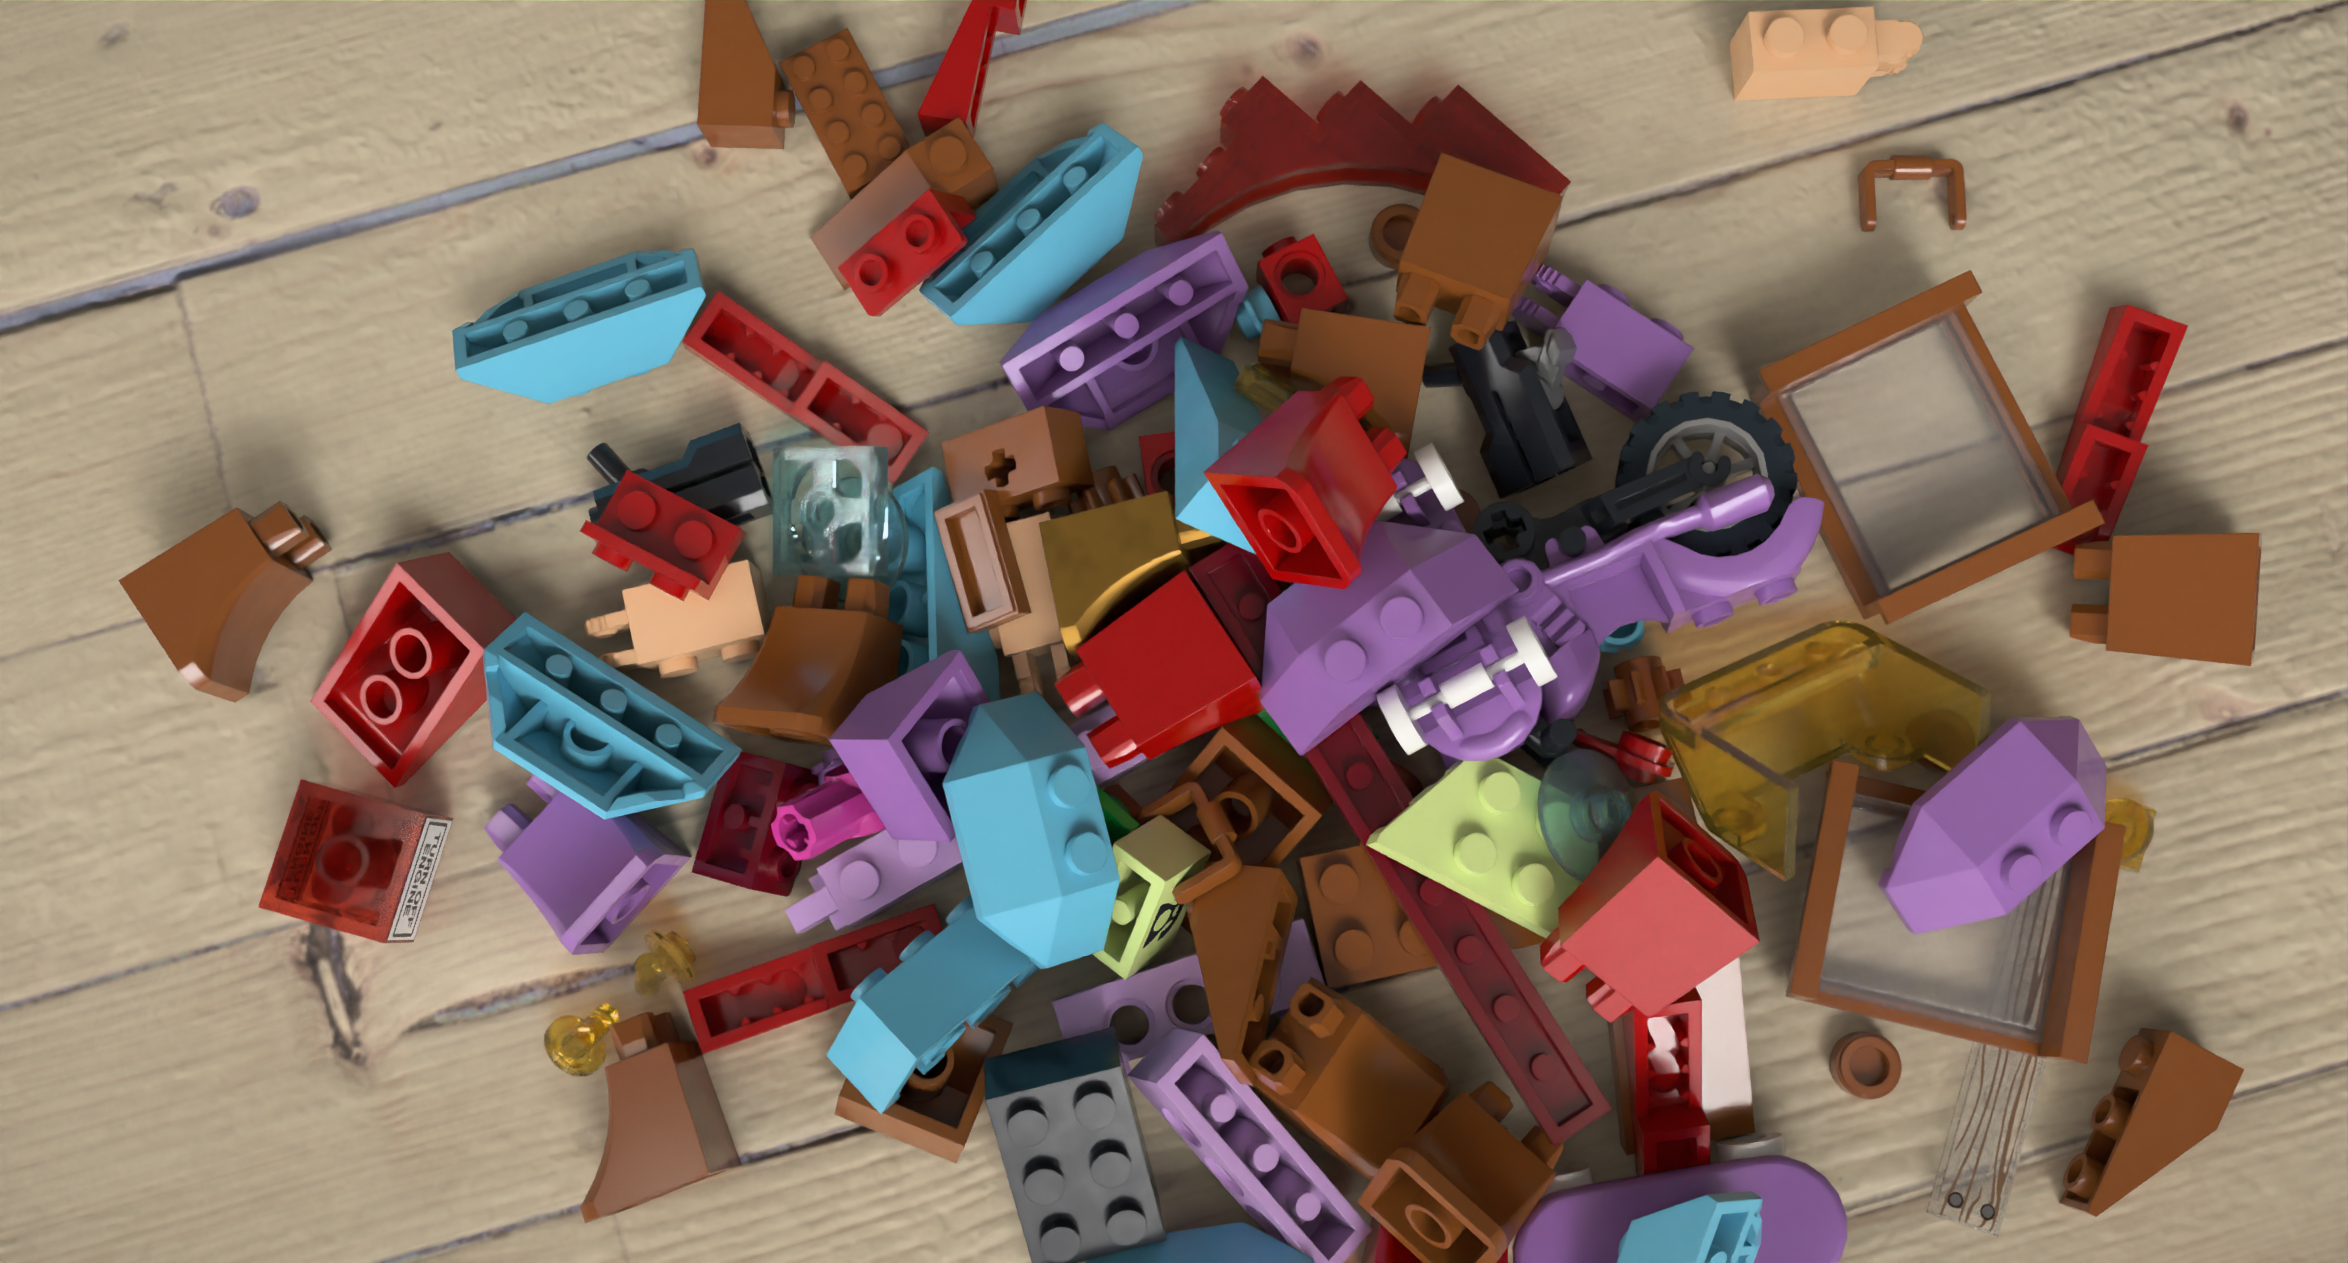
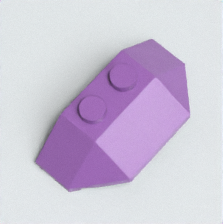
[999,230,1249,431]
[1260,520,1519,756]
[1878,716,2107,935]

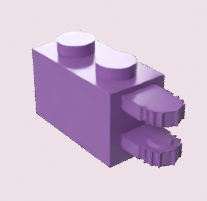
[1511,264,1694,423]

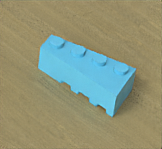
[826,895,1040,1114]

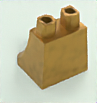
[1039,491,1229,662]

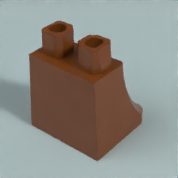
[1393,153,1564,350]
[1258,308,1431,459]
[118,501,332,703]
[2070,533,2262,666]
[713,575,903,747]
[1249,976,1450,1180]
[580,1012,741,1223]
[1357,1081,1564,1263]

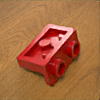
[837,189,976,317]
[579,470,746,602]

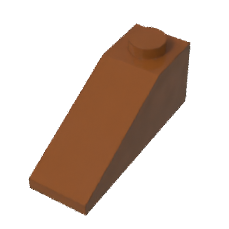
[697,0,796,149]
[810,117,999,291]
[1188,861,1298,1086]

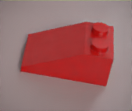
[310,552,517,788]

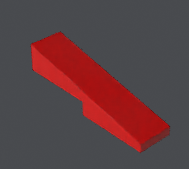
[917,0,1027,138]
[683,291,929,485]
[2041,304,2188,556]
[682,903,943,1055]
[1623,987,1710,1176]

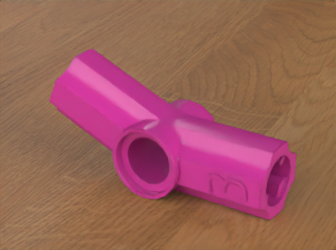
[771,764,886,861]

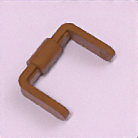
[1858,155,1967,232]
[1135,782,1242,904]

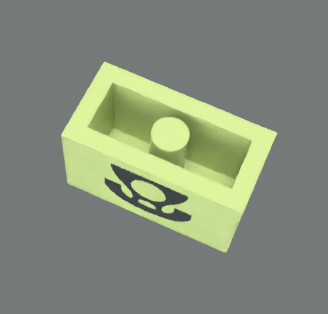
[1093,814,1211,980]

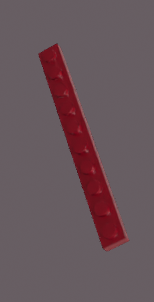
[1188,543,1612,1146]

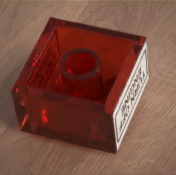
[258,779,453,943]

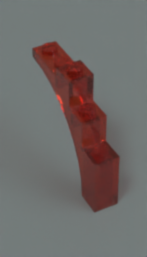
[1154,76,1571,247]

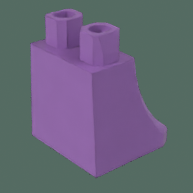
[484,774,691,955]

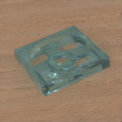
[773,446,888,576]

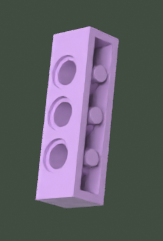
[1052,919,1325,1074]
[1127,1028,1372,1263]

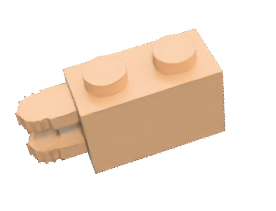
[1729,6,1925,101]
[988,512,1077,699]
[584,560,771,678]

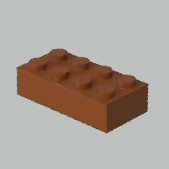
[779,28,911,200]

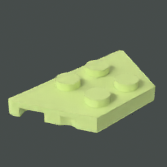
[1366,757,1597,938]

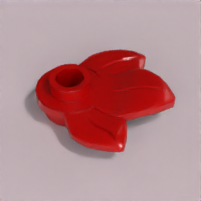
[1572,728,1675,784]

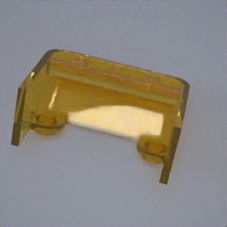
[1659,621,1992,882]

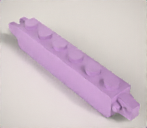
[785,704,1183,934]

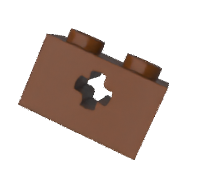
[941,405,1095,523]

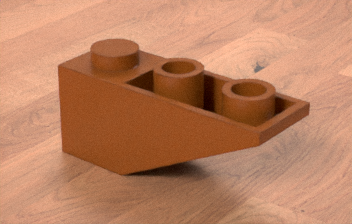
[2059,1027,2244,1217]

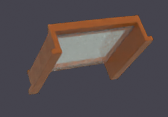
[1750,270,2105,625]
[1785,760,2126,1064]

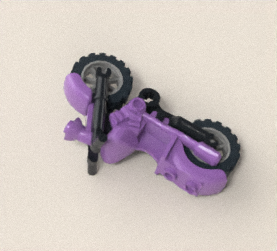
[1291,391,1825,773]

